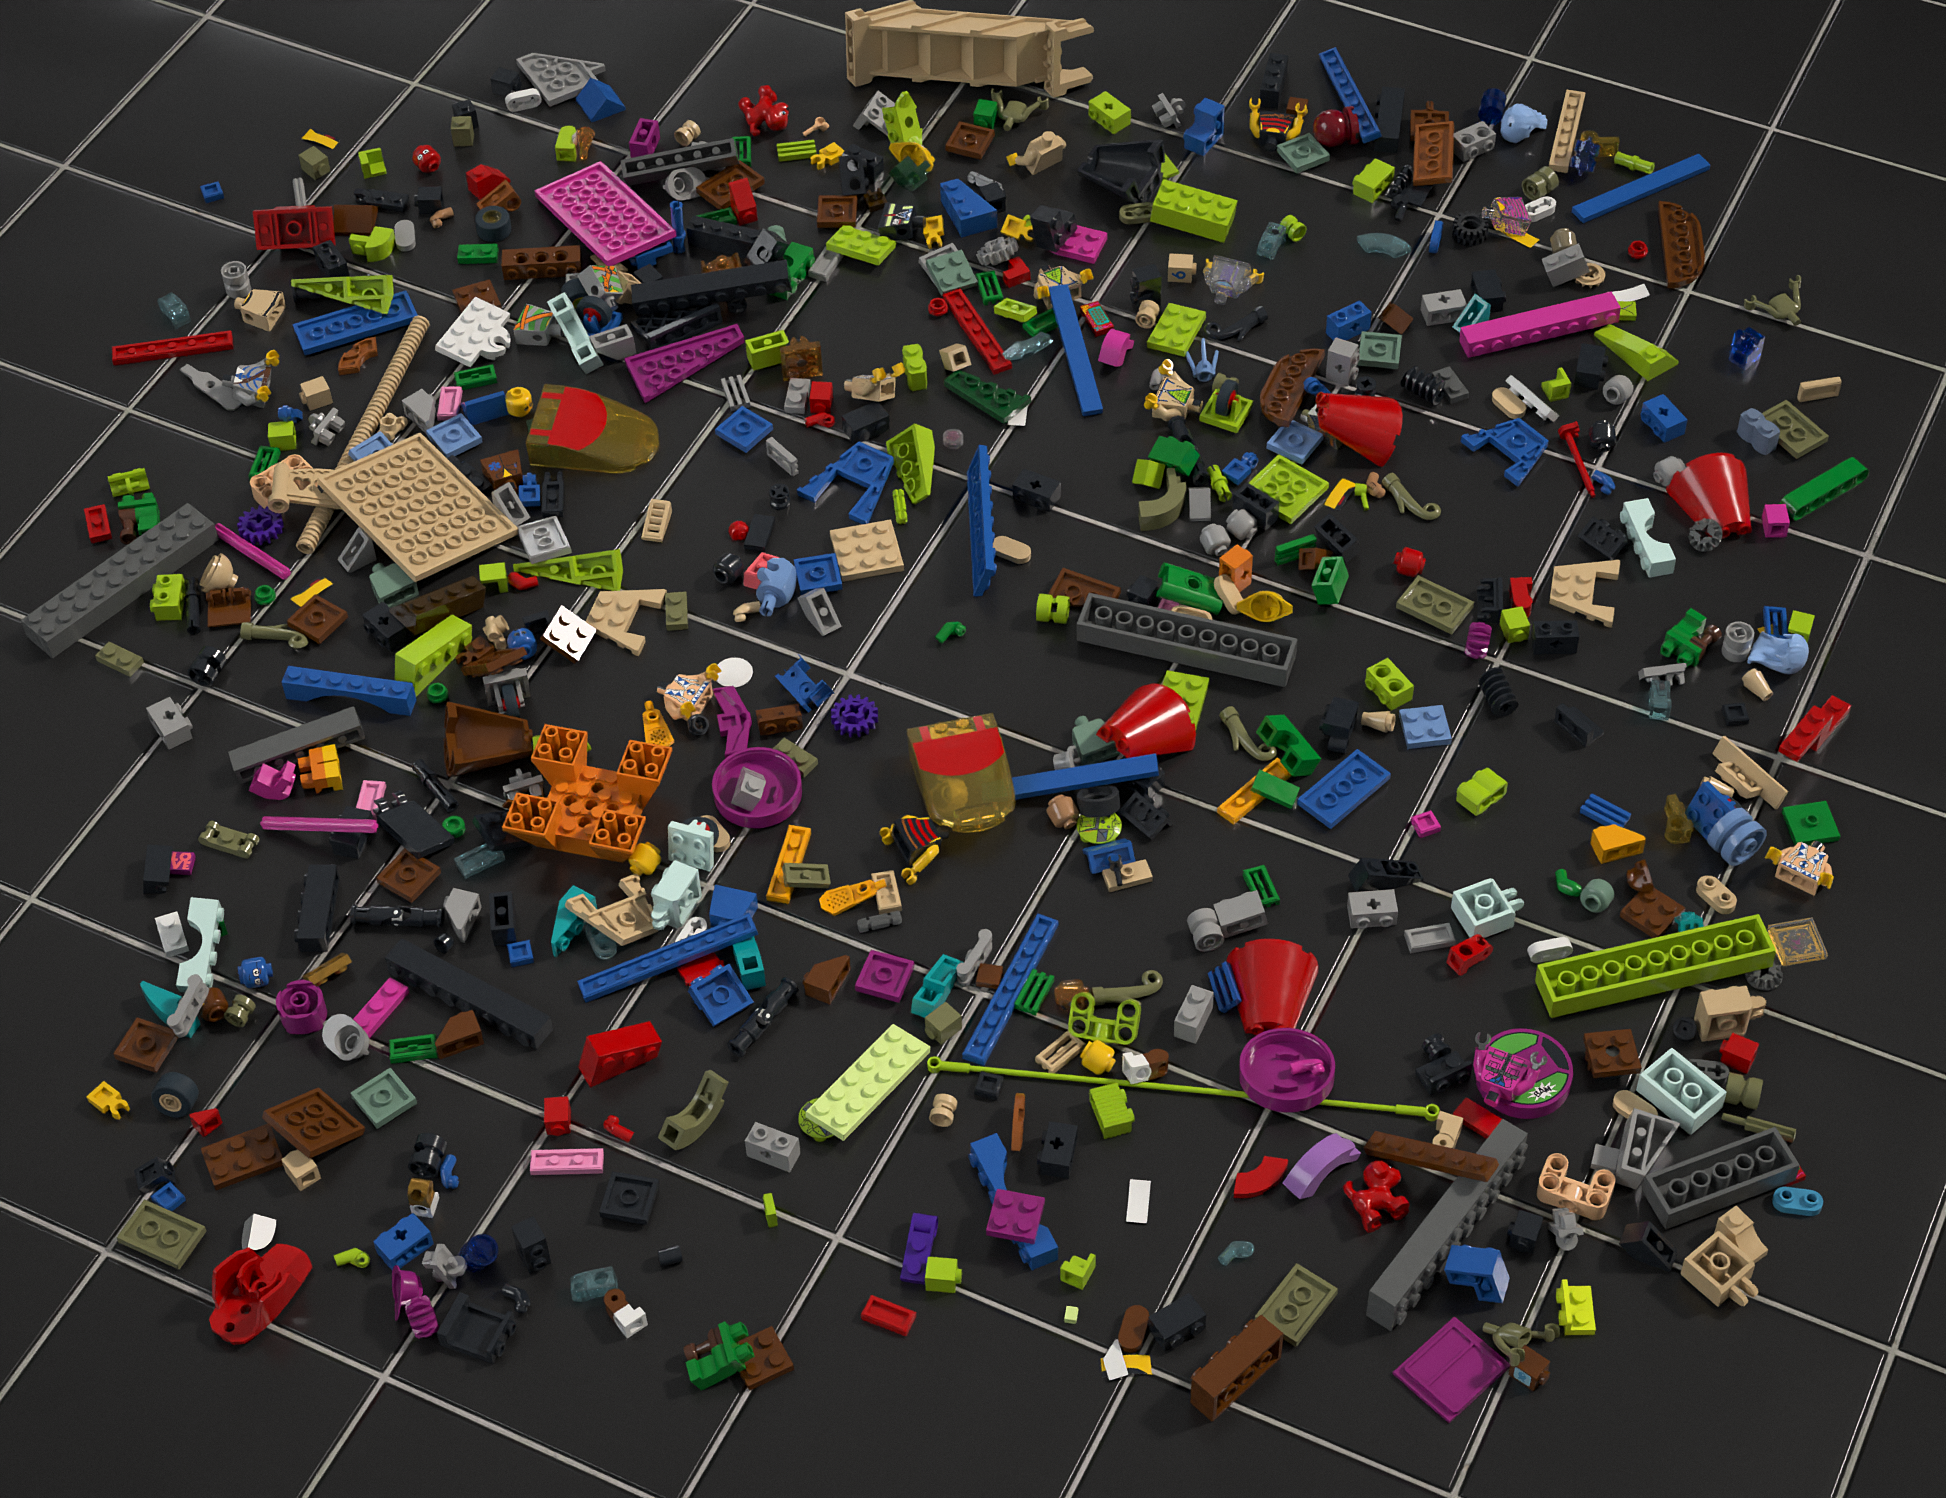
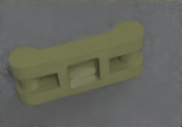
[198,821,260,858]

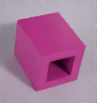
[1761,504,1790,538]

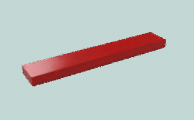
[943,288,1012,375]
[112,331,233,365]

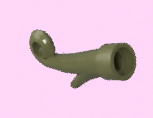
[1381,473,1441,520]
[240,622,308,649]
[1219,706,1277,761]
[1090,970,1163,1006]

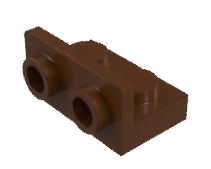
[755,703,803,736]

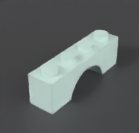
[547,292,603,374]
[1620,498,1676,578]
[176,897,224,992]

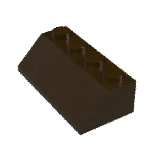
[389,576,486,635]

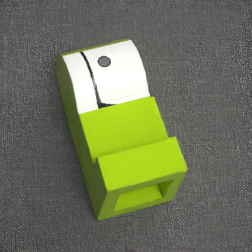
[555,126,578,162]

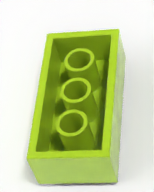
[1150,179,1238,243]

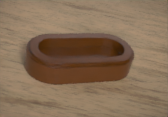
[1118,1305,1149,1353]

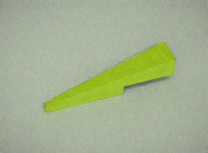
[291,275,394,314]
[513,549,623,591]

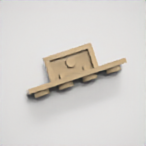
[1712,736,1788,809]

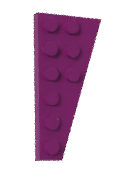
[624,324,744,403]

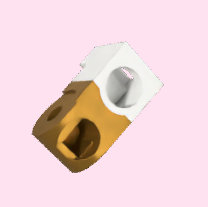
[408,1178,439,1218]

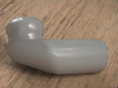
[1149,368,1173,390]

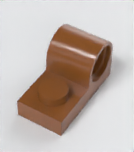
[477,180,521,211]

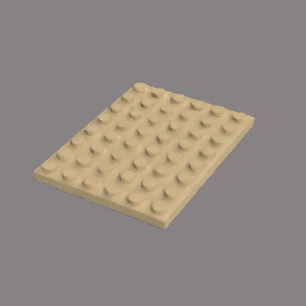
[317,433,518,582]

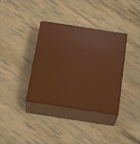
[1286,97,1309,117]
[976,963,1003,989]

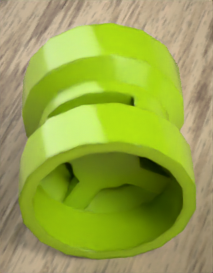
[1279,215,1307,242]

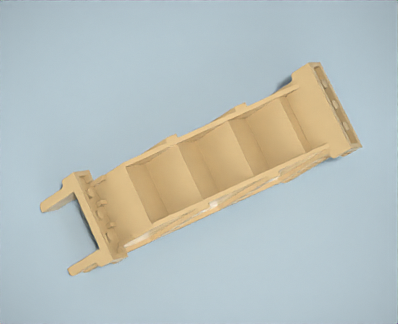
[845,0,1094,98]

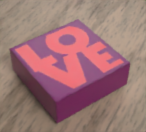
[170,851,196,875]

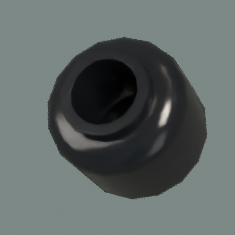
[1588,420,1617,452]
[713,553,744,584]

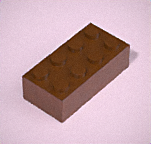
[1190,1315,1283,1422]

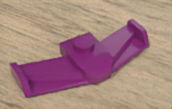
[712,686,752,759]

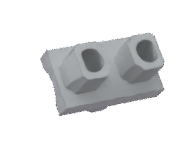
[1152,93,1185,128]
[308,407,345,446]
[503,768,544,800]
[1548,1208,1584,1250]
[422,1244,467,1289]

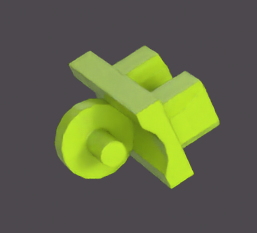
[108,468,150,497]

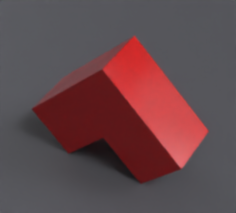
[1003,256,1031,288]

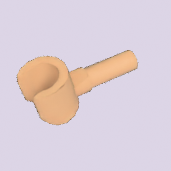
[803,117,829,136]

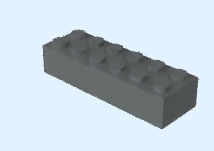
[1642,1127,1800,1230]

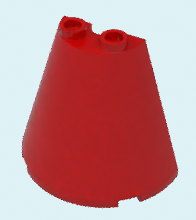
[1316,392,1403,467]
[1666,453,1752,538]
[1096,683,1196,758]
[1226,939,1318,1035]

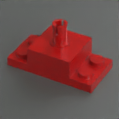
[253,205,336,250]

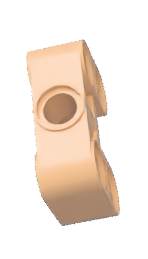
[250,454,318,509]
[1536,1153,1615,1220]

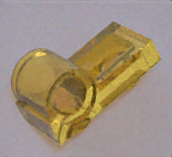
[1578,130,1620,157]
[1664,794,1694,844]

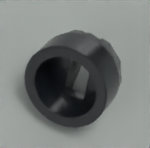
[433,933,454,953]

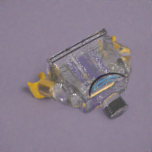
[1203,255,1264,305]

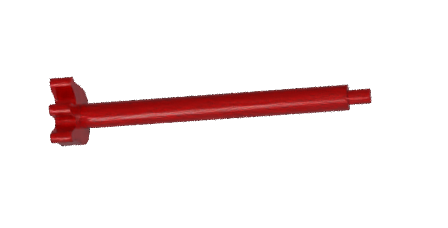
[1558,421,1595,498]

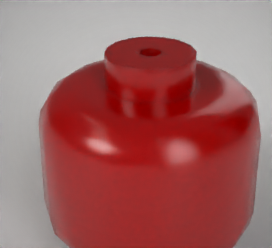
[728,521,749,540]

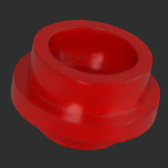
[1628,241,1648,259]
[928,298,948,316]

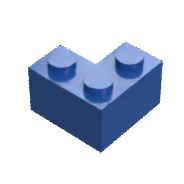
[1183,98,1225,156]
[1444,1245,1510,1303]

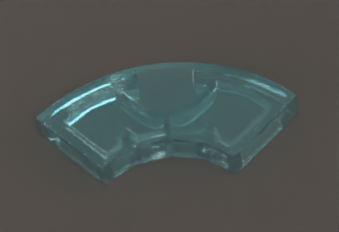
[1357,233,1411,258]
[1002,332,1053,360]

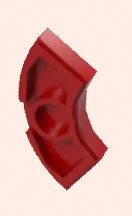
[1233,1156,1288,1198]

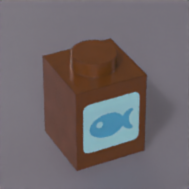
[1508,1345,1550,1391]

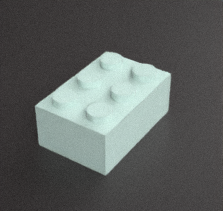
[1636,1048,1727,1135]

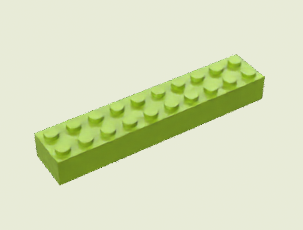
[1535,914,1776,1018]

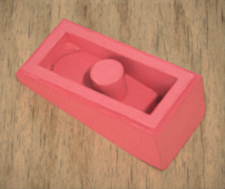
[743,552,779,590]

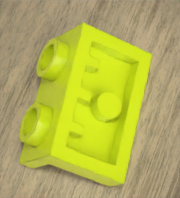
[1556,1279,1596,1335]

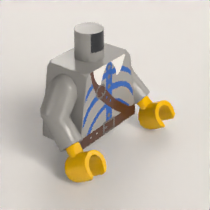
[222,350,279,408]

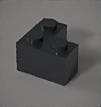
[1030,205,1078,252]

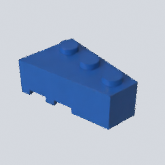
[940,179,997,238]

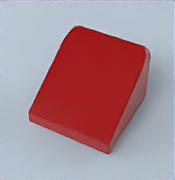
[189,1108,223,1137]

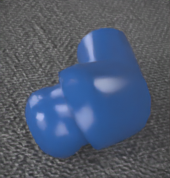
[1592,470,1615,495]
[439,1155,459,1189]

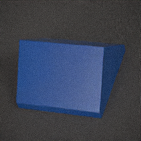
[576,78,626,122]
[460,391,508,425]

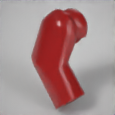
[507,572,539,590]

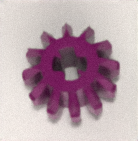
[1465,622,1492,659]
[405,1295,439,1339]

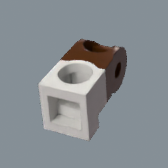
[1122,1049,1169,1084]
[604,1289,648,1338]

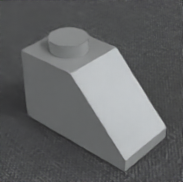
[589,324,636,360]
[402,389,436,435]
[798,588,842,636]
[731,767,766,812]
[444,888,482,943]

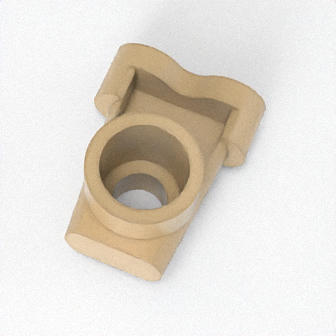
[377,413,408,441]
[483,615,509,650]

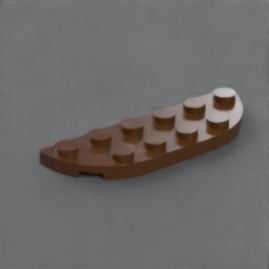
[1658,201,1705,289]
[1260,349,1325,427]

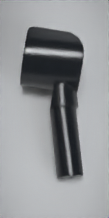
[1108,854,1123,887]

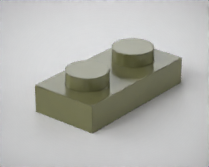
[665,592,688,631]
[95,642,144,677]
[773,738,818,778]
[782,863,831,888]

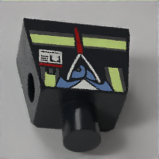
[878,203,926,241]

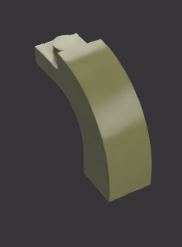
[1138,468,1186,531]
[658,1070,729,1150]

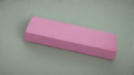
[530,1148,604,1175]

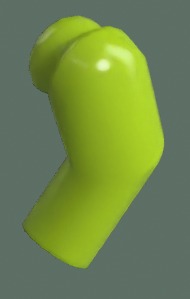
[334,1248,370,1268]

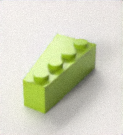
[395,615,472,697]

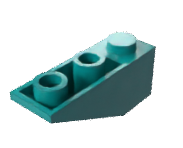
[551,885,597,957]
[732,936,766,990]

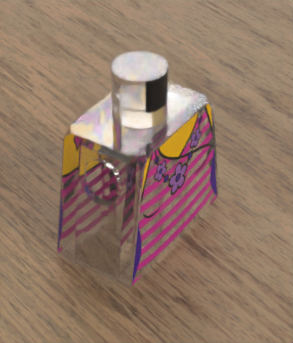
[1482,197,1531,236]

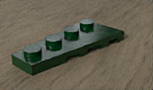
[944,370,1031,424]

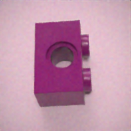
[629,118,660,158]

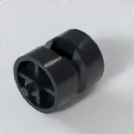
[187,646,227,687]
[408,1133,447,1178]

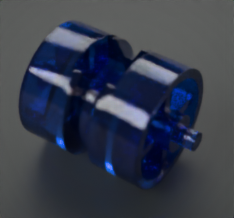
[1478,88,1507,125]
[1569,137,1601,175]
[459,1234,498,1272]

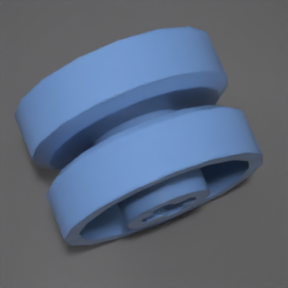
[1707,808,1767,866]

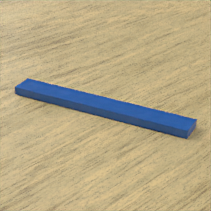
[1318,47,1382,143]
[1572,154,1710,223]
[1049,284,1103,416]
[981,753,1159,805]
[577,913,758,1003]
[962,913,1059,1066]

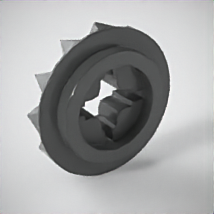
[1688,518,1722,552]
[1745,963,1783,990]

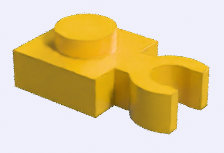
[811,142,844,170]
[1001,214,1034,242]
[923,215,944,249]
[86,1081,130,1120]

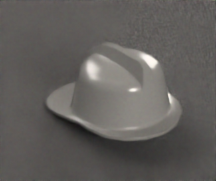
[663,167,706,200]
[322,1014,369,1061]

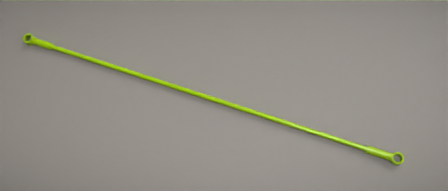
[927,1056,1439,1121]

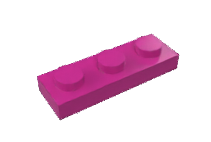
[353,978,409,1038]

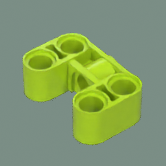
[1068,992,1141,1045]

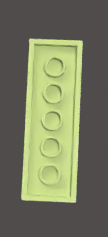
[806,1024,930,1141]

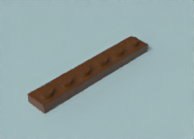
[1363,1131,1499,1182]

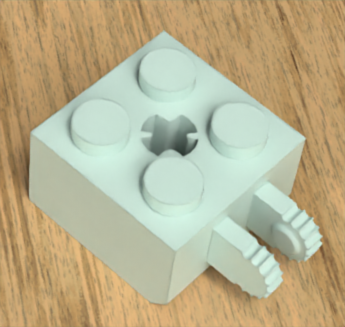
[651,860,702,931]
[1451,878,1524,938]

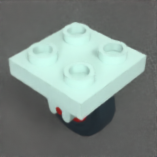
[668,817,719,871]

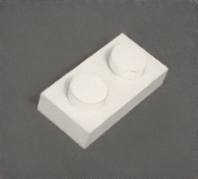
[155,911,189,958]

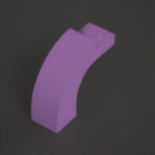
[1282,1133,1361,1199]

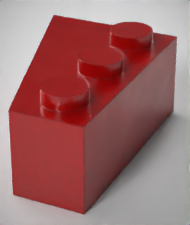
[578,1021,662,1088]

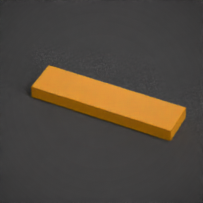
[1217,758,1292,825]
[766,825,811,904]

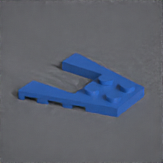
[797,441,894,525]

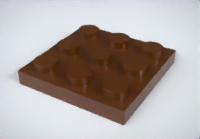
[262,1087,365,1159]

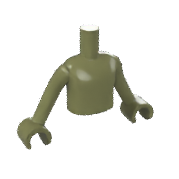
[991,89,1049,131]
[1744,275,1801,326]
[1483,1322,1560,1366]

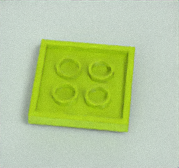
[1249,454,1329,524]

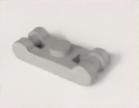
[956,929,992,987]
[167,974,209,1038]

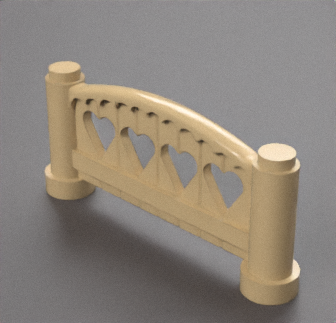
[268,462,342,513]

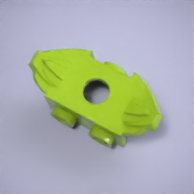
[882,91,922,145]

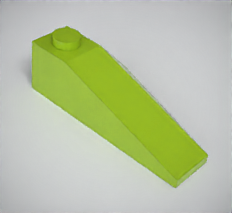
[886,423,935,505]

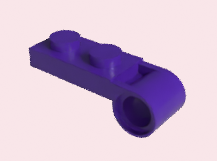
[900,1213,938,1285]

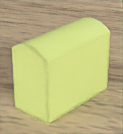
[1064,1306,1079,1324]

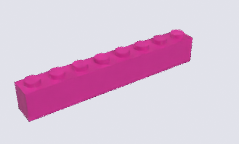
[1459,291,1621,358]

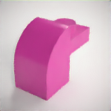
[1098,329,1134,367]
[249,761,296,800]

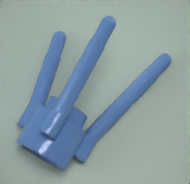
[1185,338,1219,382]

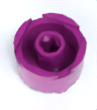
[276,980,327,1034]

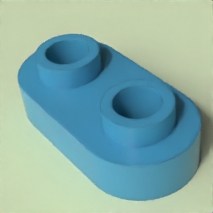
[1772,1187,1823,1216]

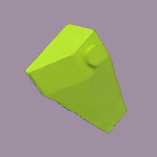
[1594,324,1679,381]

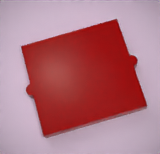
[677,952,724,986]

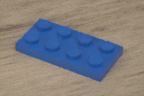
[1297,749,1391,829]

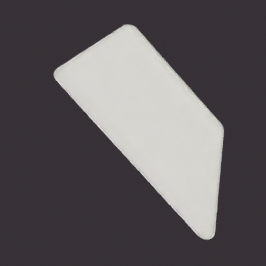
[1103,1339,1128,1380]

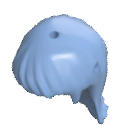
[1500,104,1547,143]
[1747,631,1809,674]

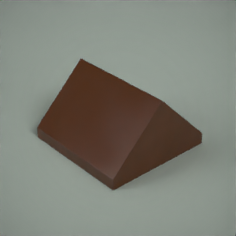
[334,205,378,236]

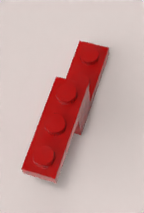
[1778,695,1851,762]

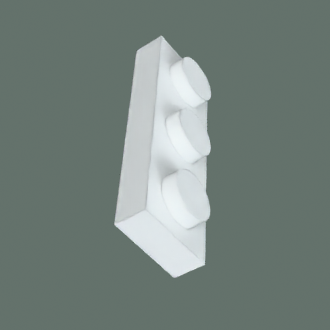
[1506,375,1559,422]

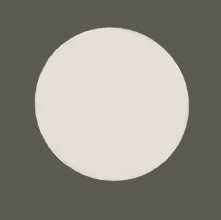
[716,658,753,687]

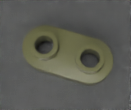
[1119,202,1153,225]

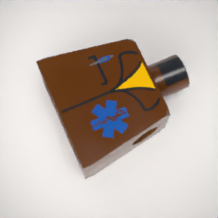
[480,449,523,494]

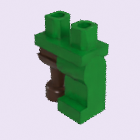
[118,492,160,545]
[1660,608,1722,667]
[684,1321,755,1390]

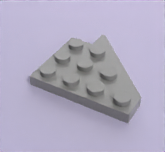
[516,53,605,106]

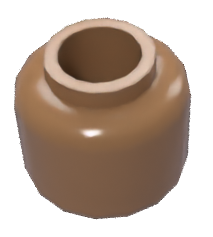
[1046,795,1080,829]

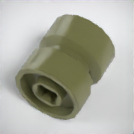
[1522,166,1559,201]
[1724,1072,1763,1110]

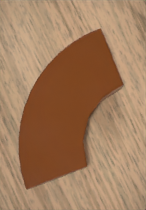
[338,337,378,375]
[1011,1093,1025,1151]

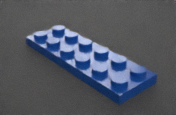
[292,290,418,355]

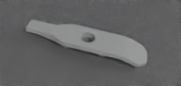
[180,364,242,411]

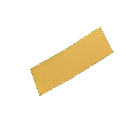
[1500,224,1539,248]

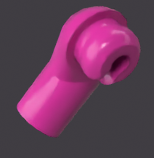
[1289,1059,1325,1076]

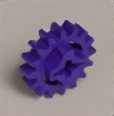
[237,505,284,545]
[831,695,878,737]

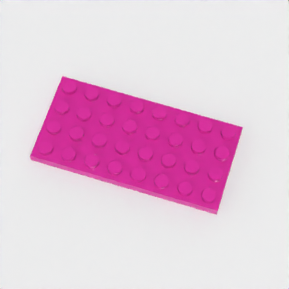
[534,161,676,266]

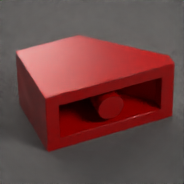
[466,164,511,200]
[729,177,758,226]

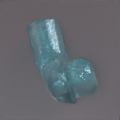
[1218,1241,1255,1266]

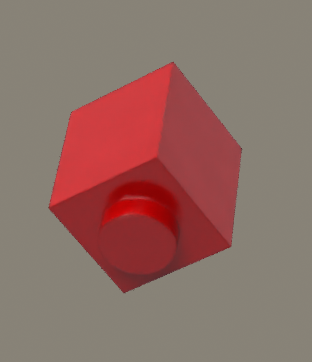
[809,381,833,414]
[1719,1032,1759,1074]
[544,1096,571,1136]

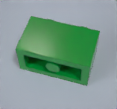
[1148,436,1200,476]
[1311,556,1349,605]

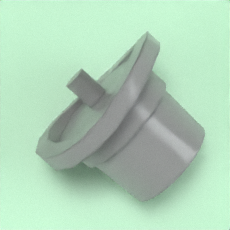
[1053,745,1081,770]

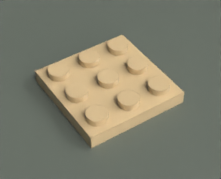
[830,520,904,582]

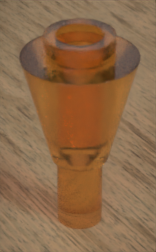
[576,127,595,160]

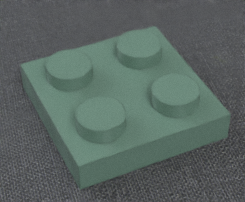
[1277,133,1330,173]
[925,250,978,296]
[1358,331,1402,369]
[350,1068,417,1129]

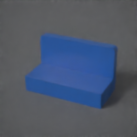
[1083,839,1136,874]

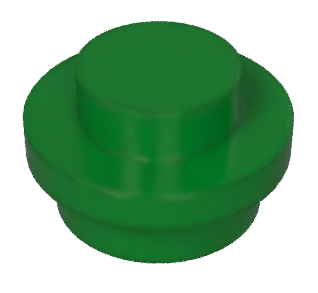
[254,585,276,605]
[427,683,449,703]

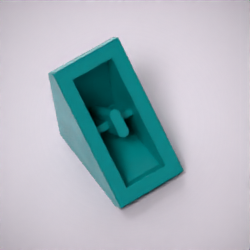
[1452,294,1491,333]

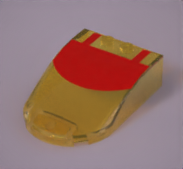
[526,384,659,473]
[907,713,1016,832]

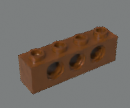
[501,245,582,280]

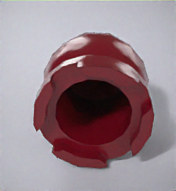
[1313,106,1359,147]

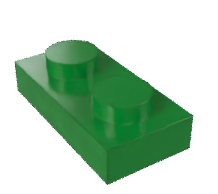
[457,244,499,264]

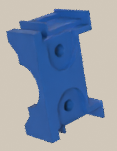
[775,654,835,713]

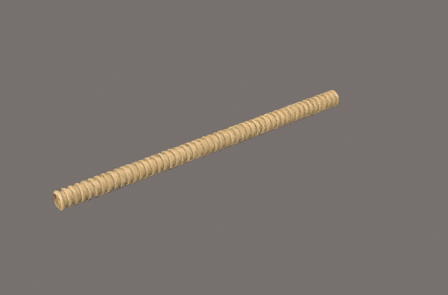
[296,316,430,554]

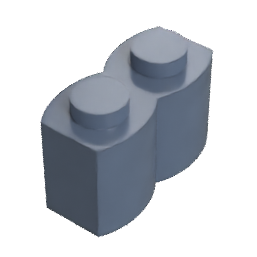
[1737,408,1780,455]

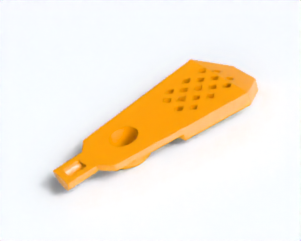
[643,701,674,747]
[819,879,887,916]

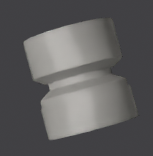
[221,261,251,299]
[1721,622,1754,662]
[1187,908,1224,952]

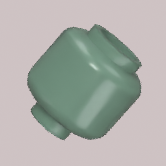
[1580,879,1614,913]

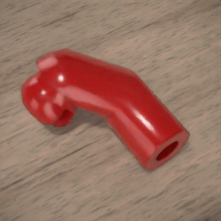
[804,412,835,428]
[603,1115,634,1143]

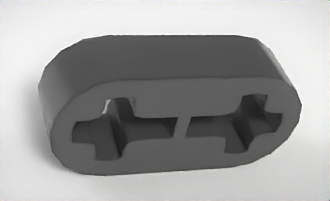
[1688,1059,1729,1086]

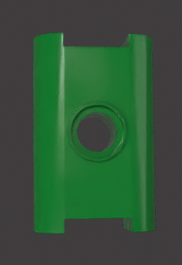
[1156,562,1223,615]

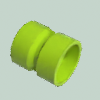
[1036,593,1070,624]

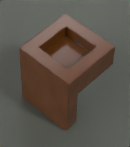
[1378,302,1413,334]
[1298,548,1332,571]

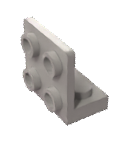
[853,91,895,136]

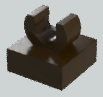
[863,187,888,213]

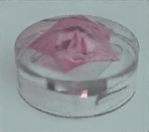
[943,429,963,448]

